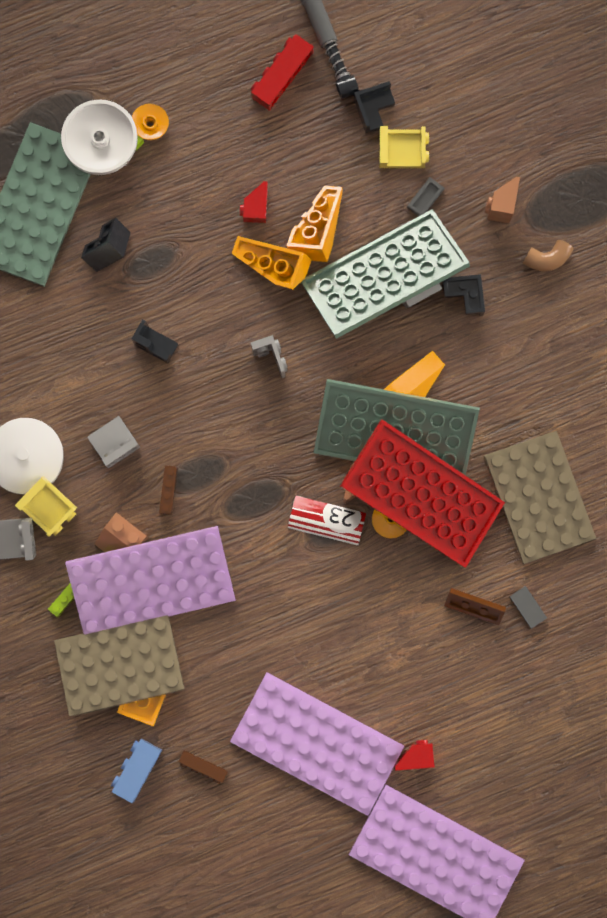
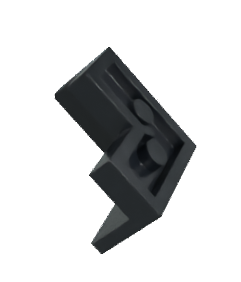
[354,81,395,134]
[81,218,130,272]
[441,274,485,316]
[132,319,178,363]

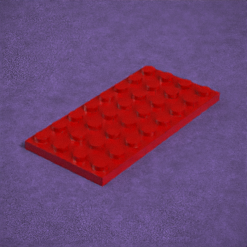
[340,420,505,568]

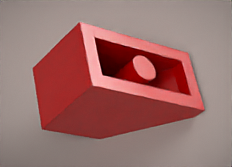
[240,181,268,223]
[394,740,435,771]

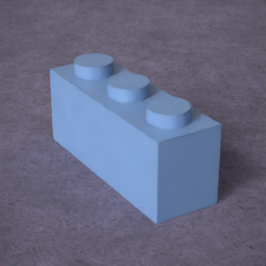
[111,739,162,803]

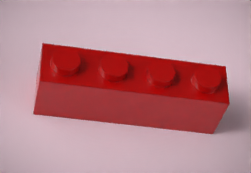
[251,34,314,111]

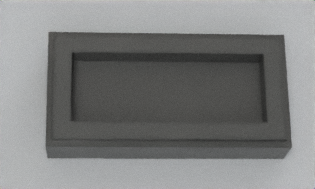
[407,177,445,217]
[509,586,547,629]

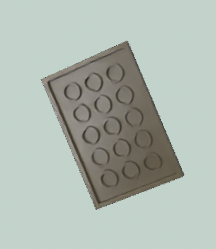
[484,431,596,564]
[54,615,185,717]

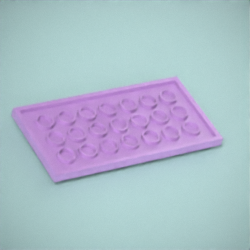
[65,526,236,635]
[230,673,404,816]
[349,784,525,918]

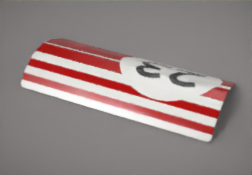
[288,496,366,545]

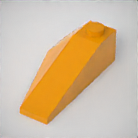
[287,186,343,262]
[232,236,312,290]
[383,351,445,397]

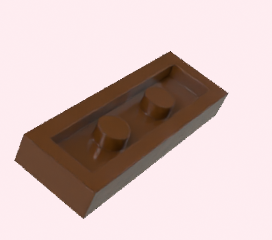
[444,588,506,625]

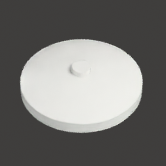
[61,100,138,175]
[0,418,64,495]

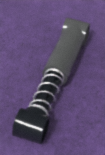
[300,0,359,99]

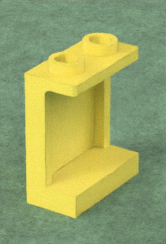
[379,126,429,168]
[15,476,77,537]

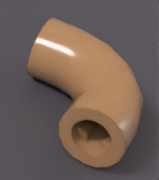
[522,240,574,272]

